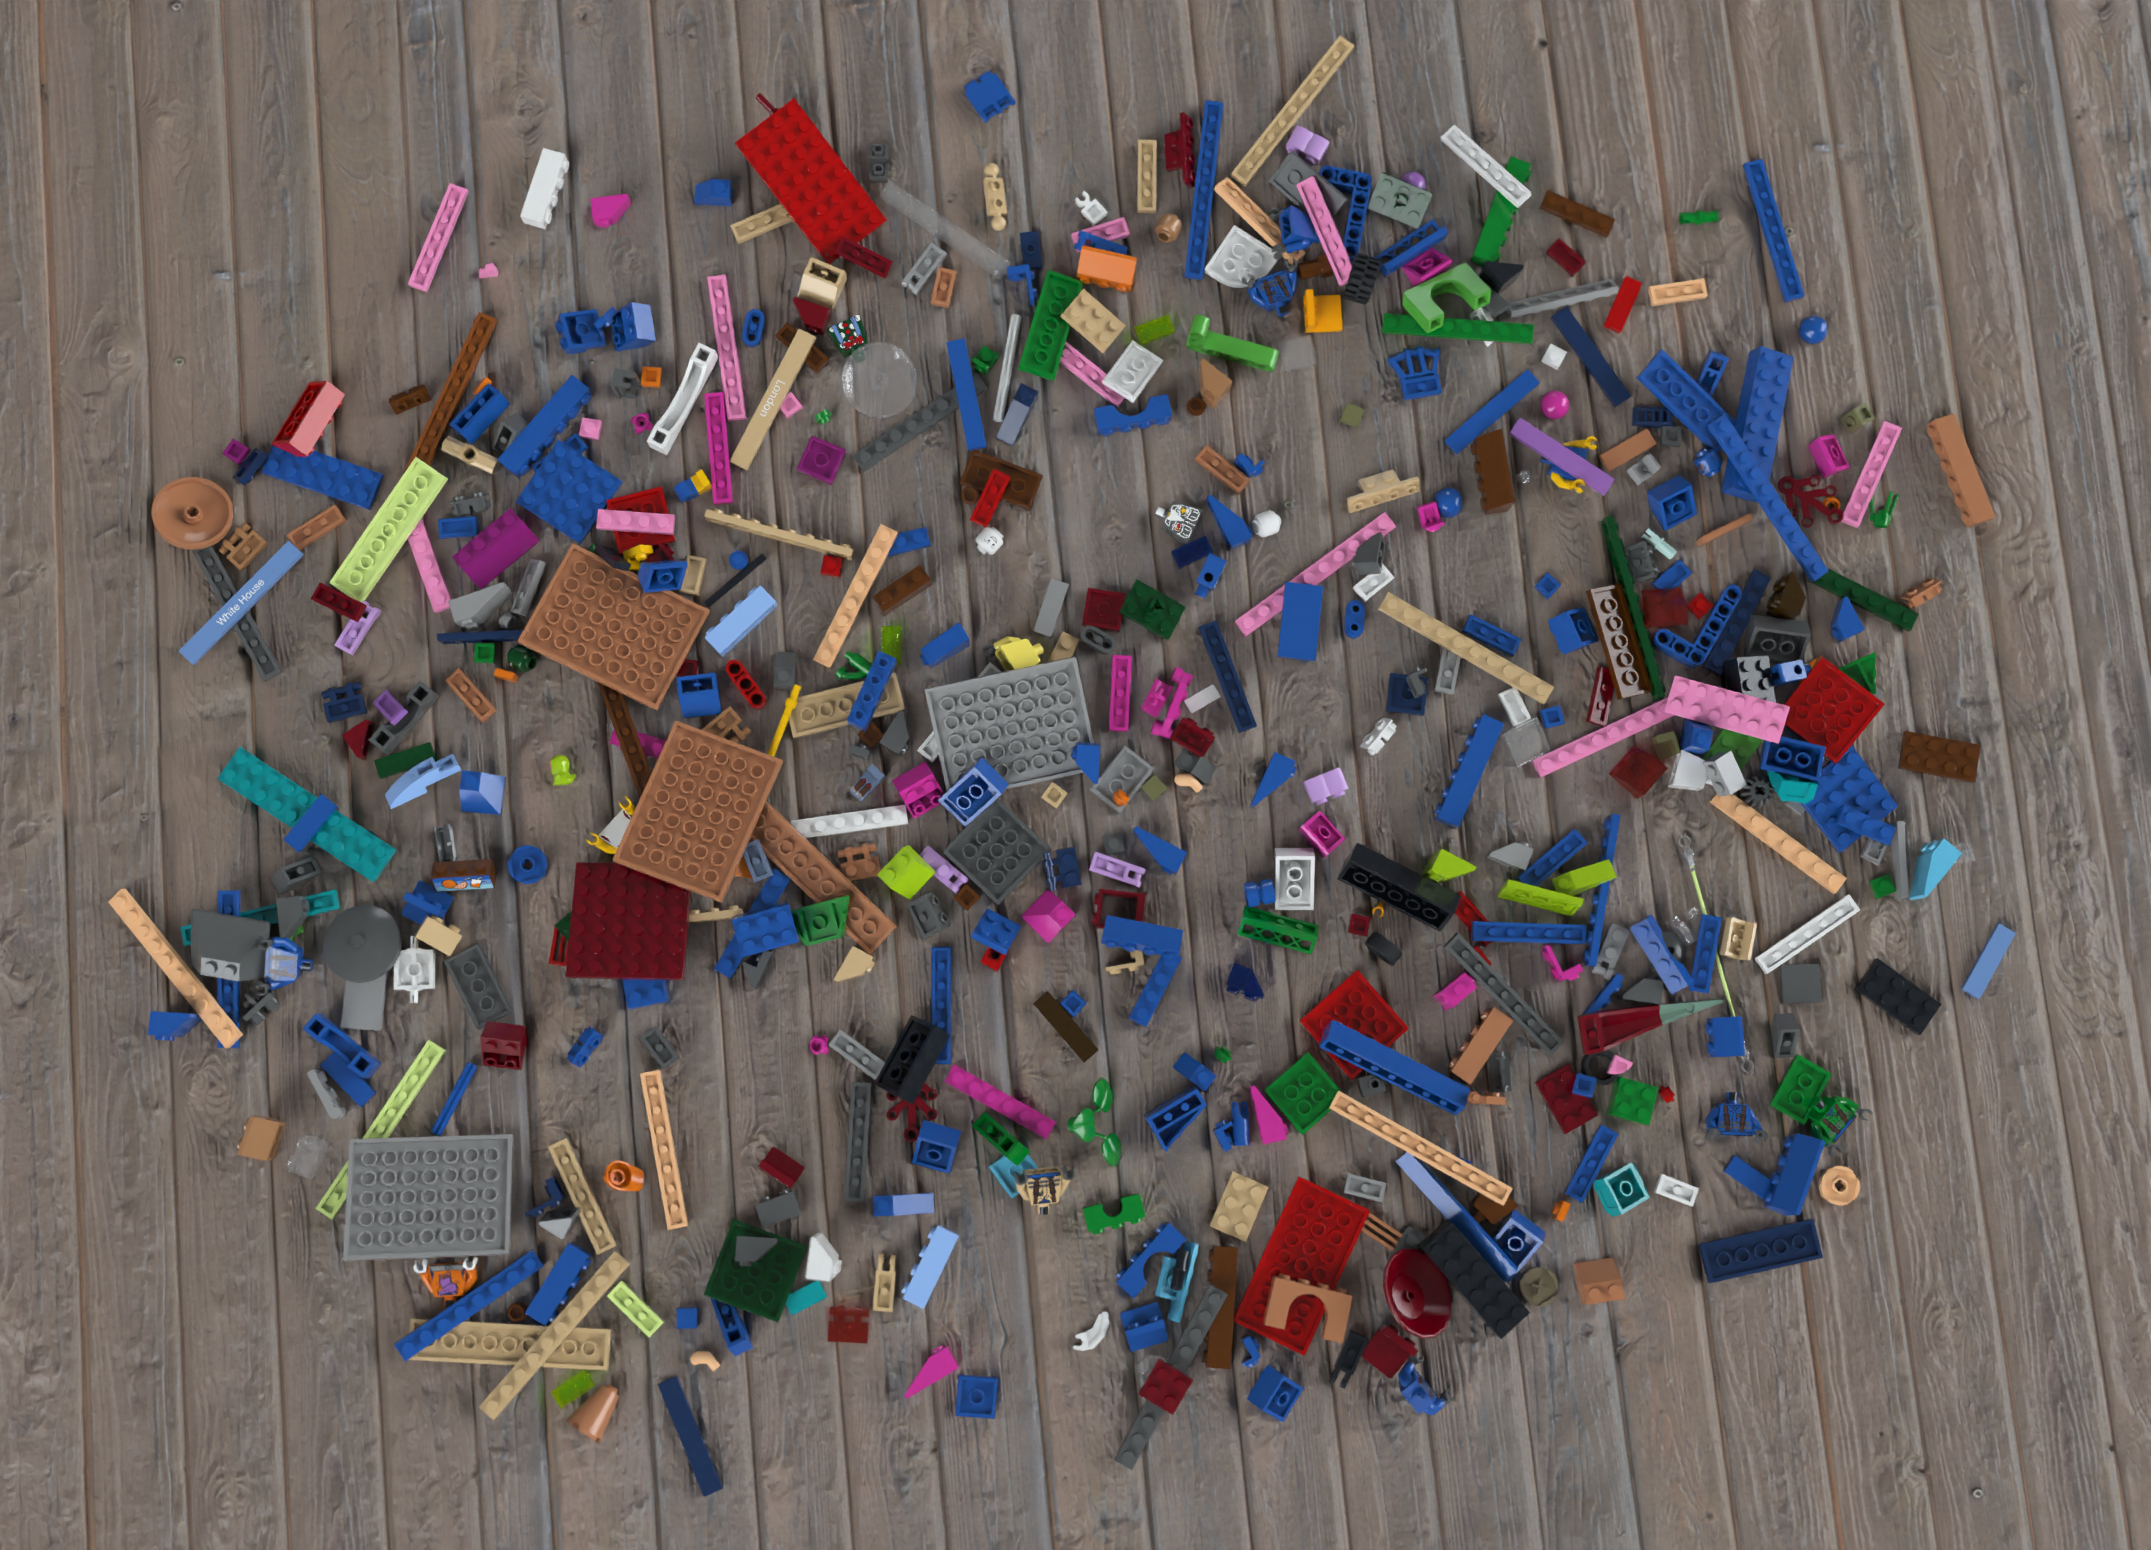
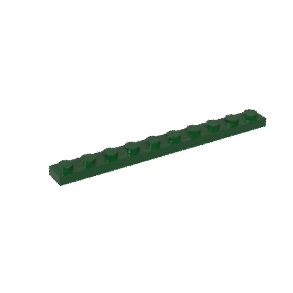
[1601,515,1666,701]

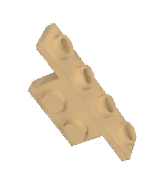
[1347,469,1420,513]

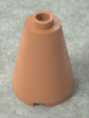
[566,1384,619,1443]

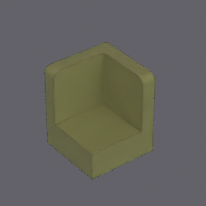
[1651,731,1680,760]

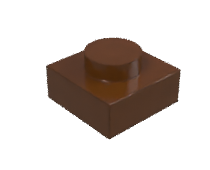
[857,721,884,749]
[953,884,981,912]

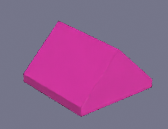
[1401,247,1452,287]
[1808,434,1850,479]
[1298,811,1345,858]

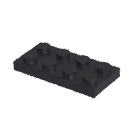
[1854,958,1941,1036]

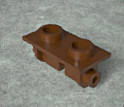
[389,384,431,415]

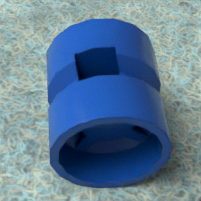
[1244,878,1275,908]

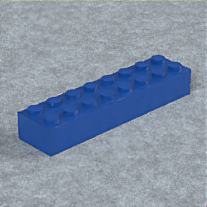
[1721,346,1794,503]

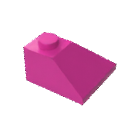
[1021,889,1076,943]

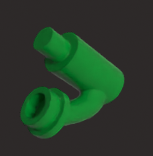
[835,651,872,681]

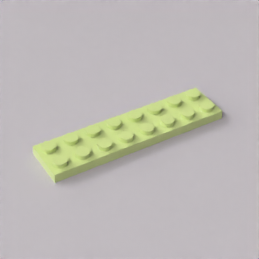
[329,457,448,602]

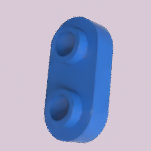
[742,309,765,347]
[1344,600,1365,639]

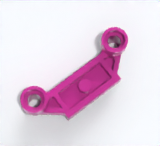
[1150,667,1193,739]

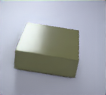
[1340,403,1365,428]
[1141,775,1168,802]

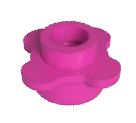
[631,413,653,434]
[810,1035,829,1055]

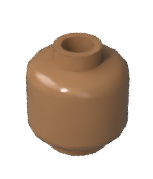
[1155,214,1182,242]

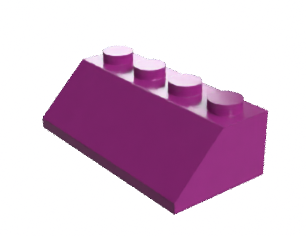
[452,508,540,589]

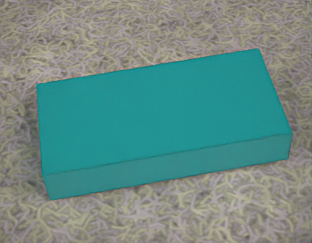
[786,1280,827,1316]

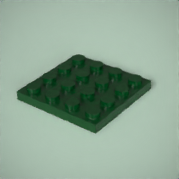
[703,1219,808,1323]

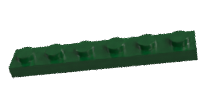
[1807,568,1919,632]

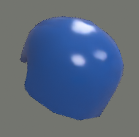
[1798,316,1828,344]
[1434,487,1462,518]

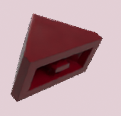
[342,720,374,761]

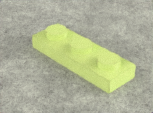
[607,1281,664,1338]

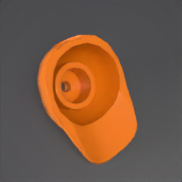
[603,1160,644,1192]

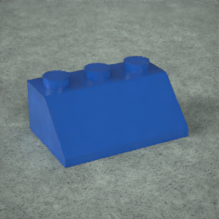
[1759,736,1826,783]

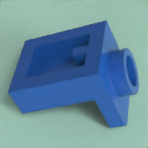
[1234,453,1265,478]
[1212,1120,1233,1152]

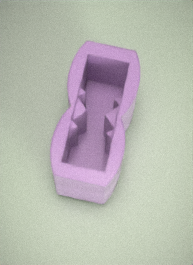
[1286,125,1329,165]
[1303,767,1349,805]

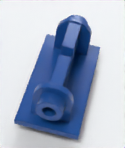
[566,1026,604,1068]

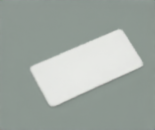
[1184,684,1220,713]

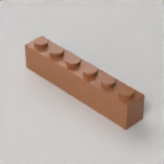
[1927,413,1995,528]

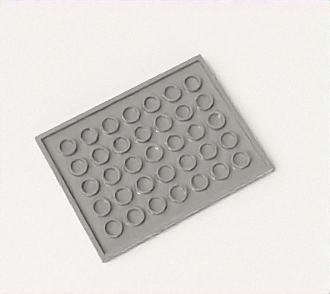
[924,656,1094,790]
[343,1134,513,1261]

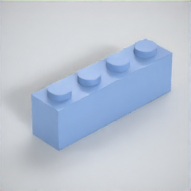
[704,585,778,657]
[901,1225,959,1309]

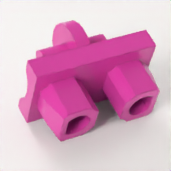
[1140,679,1173,718]

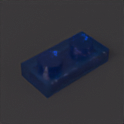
[1171,536,1214,569]

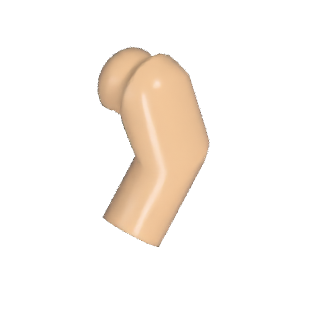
[1174,774,1203,793]
[690,1351,720,1372]

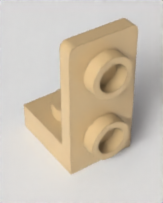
[1105,950,1144,975]

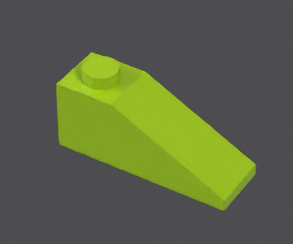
[1551,859,1617,896]

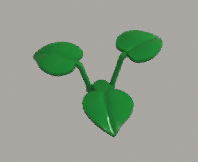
[1067,1077,1121,1167]

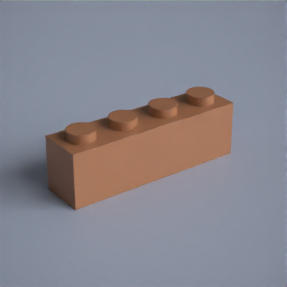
[1448,1007,1513,1085]

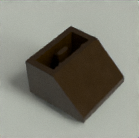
[1766,572,1806,620]

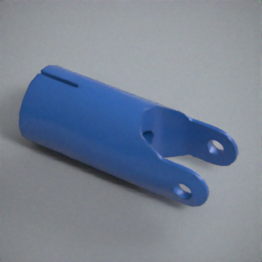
[1231,1101,1251,1146]

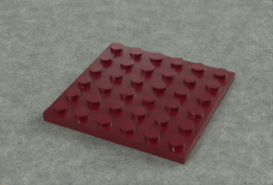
[566,862,691,980]

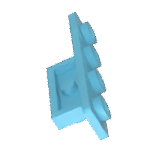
[1155,1241,1198,1323]

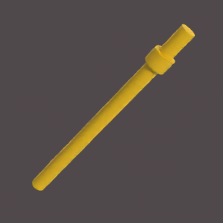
[767,684,801,757]

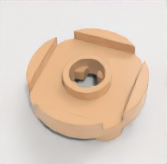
[1819,1166,1860,1206]

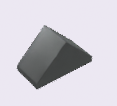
[538,1207,581,1240]

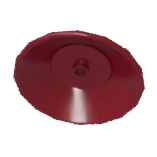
[1383,1249,1452,1338]

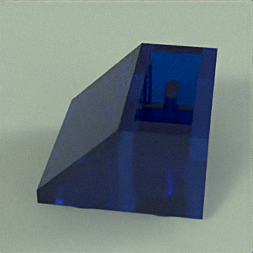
[1223,963,1264,1002]

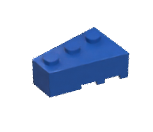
[1144,1085,1207,1152]

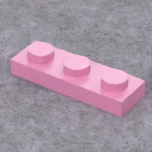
[1071,217,1130,253]

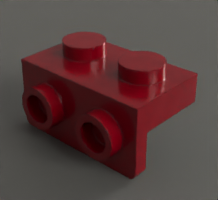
[1170,717,1215,757]

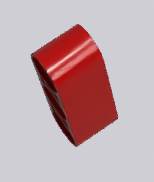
[726,660,767,710]

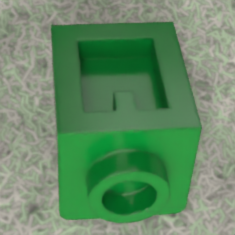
[971,345,999,375]

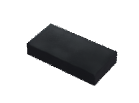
[594,545,631,571]

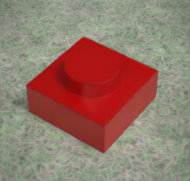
[820,555,843,578]
[1685,592,1714,620]

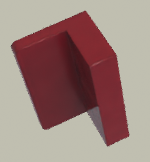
[758,1147,805,1188]

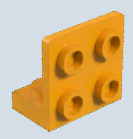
[1303,289,1343,333]

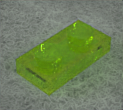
[1134,314,1175,345]
[882,626,902,665]
[550,1369,596,1409]

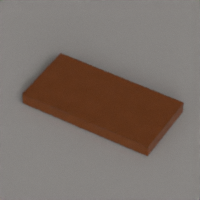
[959,450,1043,511]

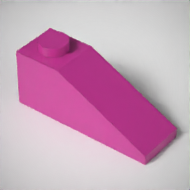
[1249,1086,1289,1144]
[904,1345,959,1399]

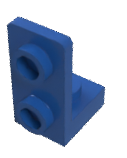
[1007,264,1037,306]

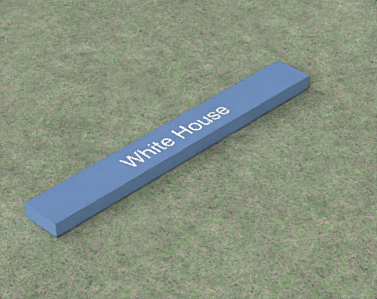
[178,540,304,665]

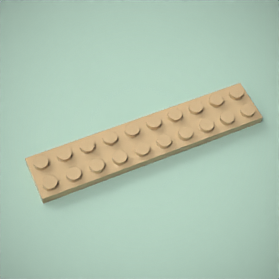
[408,1318,612,1370]

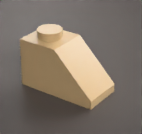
[834,946,875,983]

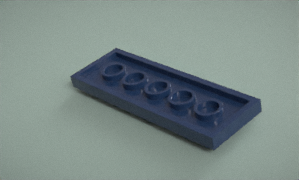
[1698,1219,1823,1283]

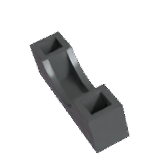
[369,680,440,755]

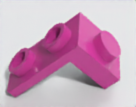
[1541,944,1583,982]

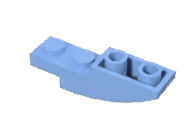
[385,754,461,809]

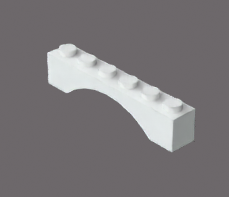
[647,343,719,455]

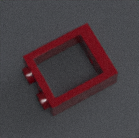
[1092,889,1146,930]

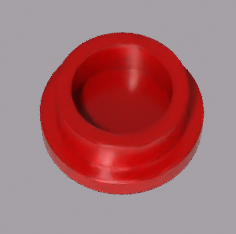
[1658,1085,1675,1104]

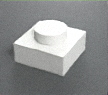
[1541,344,1567,370]

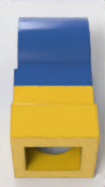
[674,469,712,503]

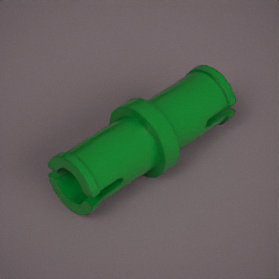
[1679,210,1719,225]

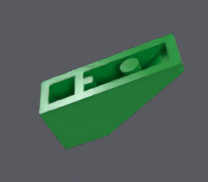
[972,1111,1030,1167]

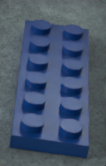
[1636,349,1736,453]
[262,445,384,510]

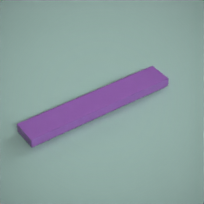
[1509,418,1615,496]

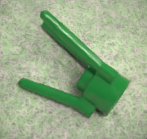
[1869,491,1899,528]

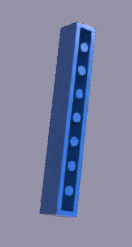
[1319,1020,1470,1115]

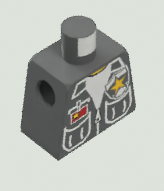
[1155,502,1203,546]

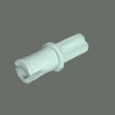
[1641,528,1677,559]

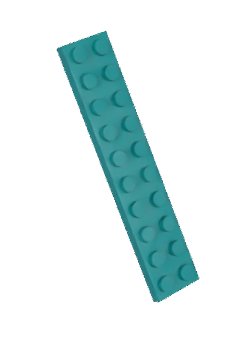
[217,747,397,883]

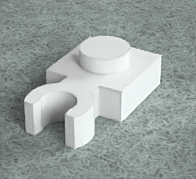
[1075,191,1108,226]

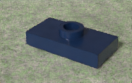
[1020,231,1043,270]

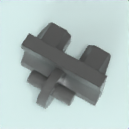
[242,990,280,1025]

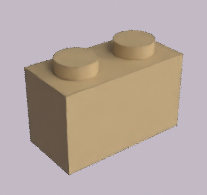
[415,914,462,956]

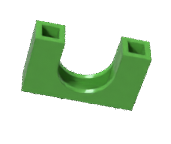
[1402,262,1491,334]

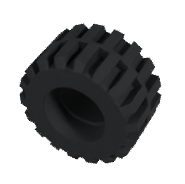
[1343,253,1380,305]

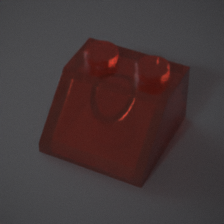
[1642,588,1688,628]
[1609,746,1668,799]

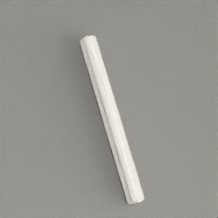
[993,314,1021,422]

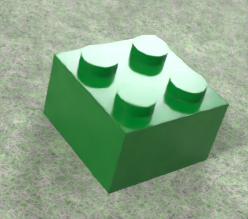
[1606,1077,1659,1126]

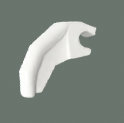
[1073,1311,1109,1351]

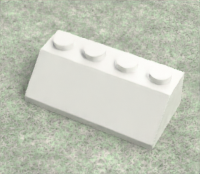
[805,1232,842,1282]

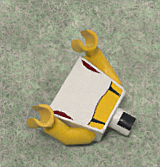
[586,796,636,854]

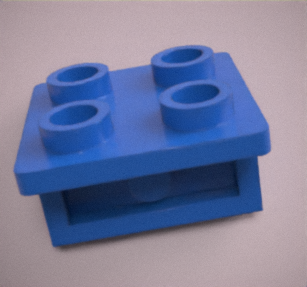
[401,880,454,924]
[1120,1302,1169,1352]

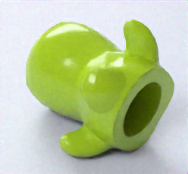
[550,755,576,786]

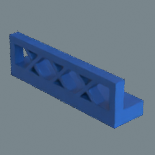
[1374,219,1448,277]

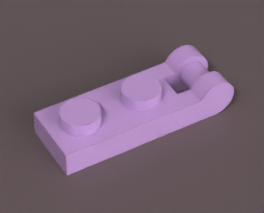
[335,601,381,656]
[920,845,969,894]
[1089,852,1146,888]

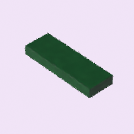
[374,742,437,779]

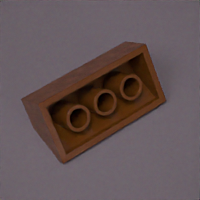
[1471,429,1515,515]

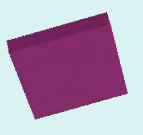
[796,436,847,485]

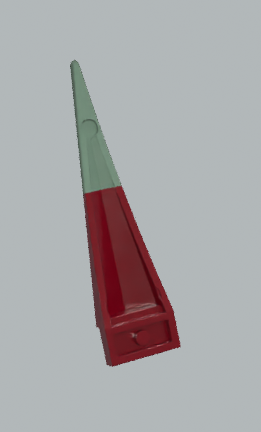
[1577,999,1723,1055]

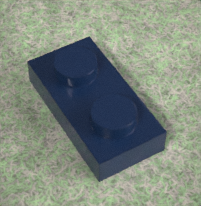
[233,447,268,486]

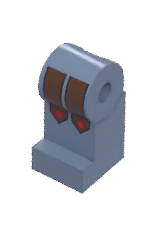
[850,764,886,802]

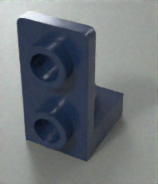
[525,1176,566,1218]

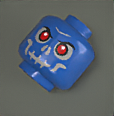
[1694,448,1722,477]

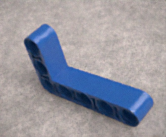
[1319,166,1372,263]
[1651,585,1742,668]

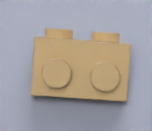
[1720,917,1757,960]

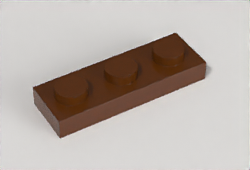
[775,322,830,374]

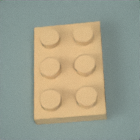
[1060,289,1126,353]
[1209,1171,1269,1242]

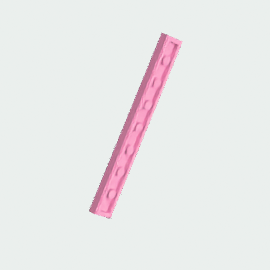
[707,274,747,422]

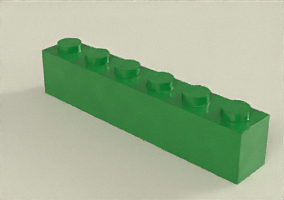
[1470,156,1532,266]

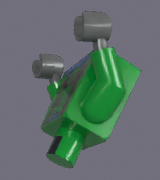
[1808,1096,1873,1157]

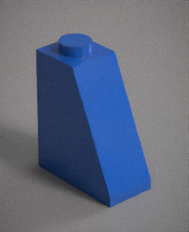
[919,623,970,668]
[1679,718,1713,756]

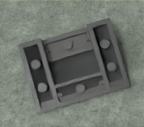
[190,908,270,981]

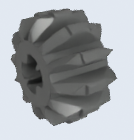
[1740,775,1774,808]

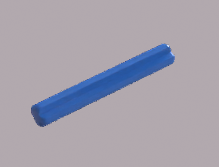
[431,1062,477,1135]

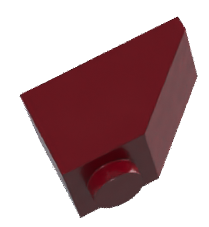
[793,297,831,335]

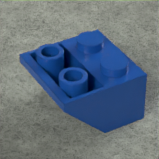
[611,302,656,351]
[676,673,722,719]

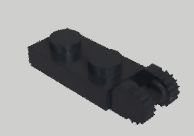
[1329,1330,1369,1389]

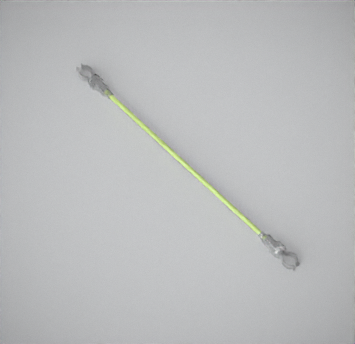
[1678,833,1754,1075]

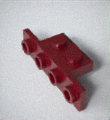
[1164,112,1196,188]

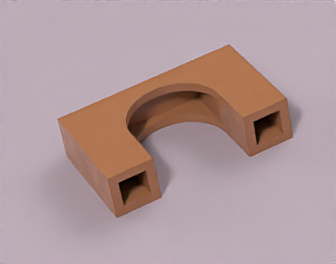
[1263,1273,1353,1344]

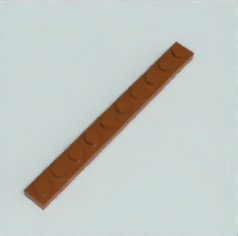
[402,312,498,476]

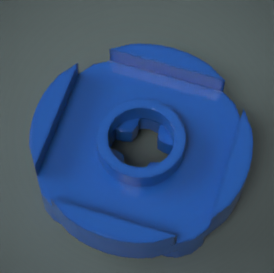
[508,845,548,885]

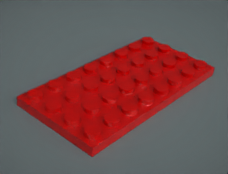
[735,98,887,265]
[1233,1176,1370,1356]

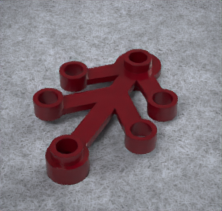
[1777,475,1844,528]
[886,1083,937,1142]

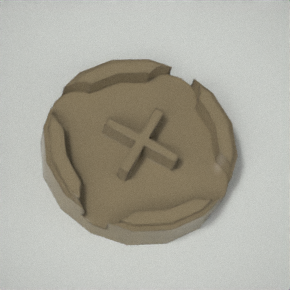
[1519,1266,1559,1307]

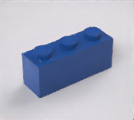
[450,383,510,445]

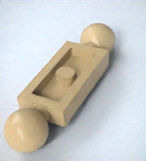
[983,163,1007,231]

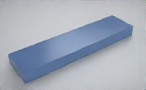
[1960,923,2016,999]

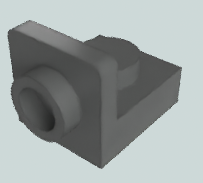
[1405,667,1427,699]

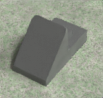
[1173,748,1216,785]
[742,951,773,989]

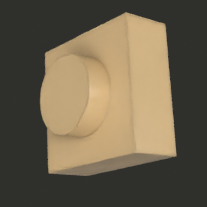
[1041,782,1068,809]

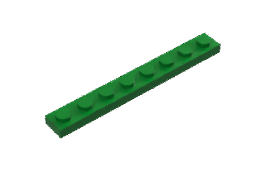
[1382,313,1534,345]

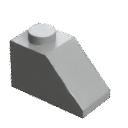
[1486,841,1534,872]

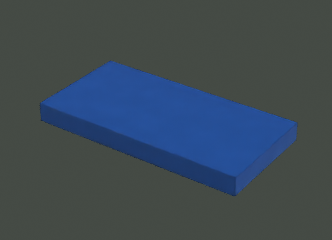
[1277,582,1323,662]

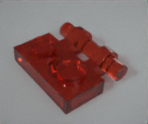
[828,1305,870,1344]

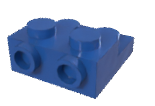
[555,309,606,355]

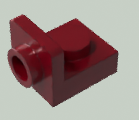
[645,542,675,562]

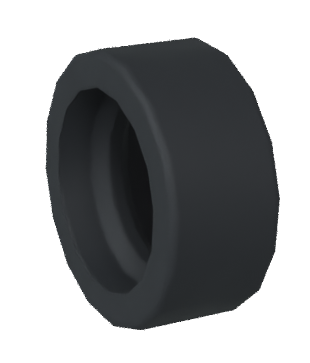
[1365,931,1402,966]
[1581,1050,1619,1085]

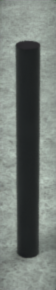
[704,554,767,608]

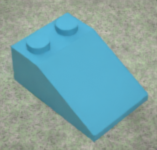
[1909,838,1962,900]

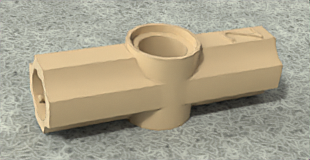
[441,436,500,475]

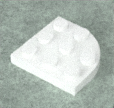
[1204,225,1279,288]

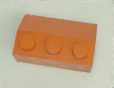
[1077,245,1137,292]

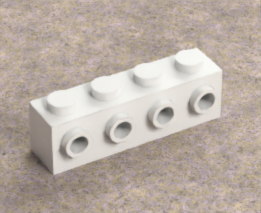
[520,148,569,229]

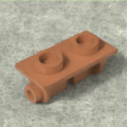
[1900,578,1942,609]

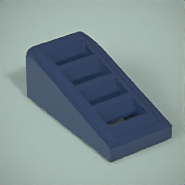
[1632,407,1673,429]

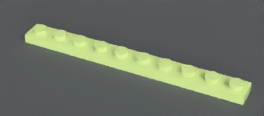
[316,1040,447,1219]

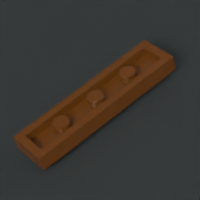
[1539,190,1615,238]

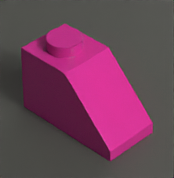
[590,194,631,228]

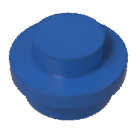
[729,550,748,570]

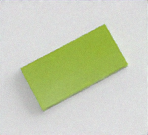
[1497,879,1584,916]

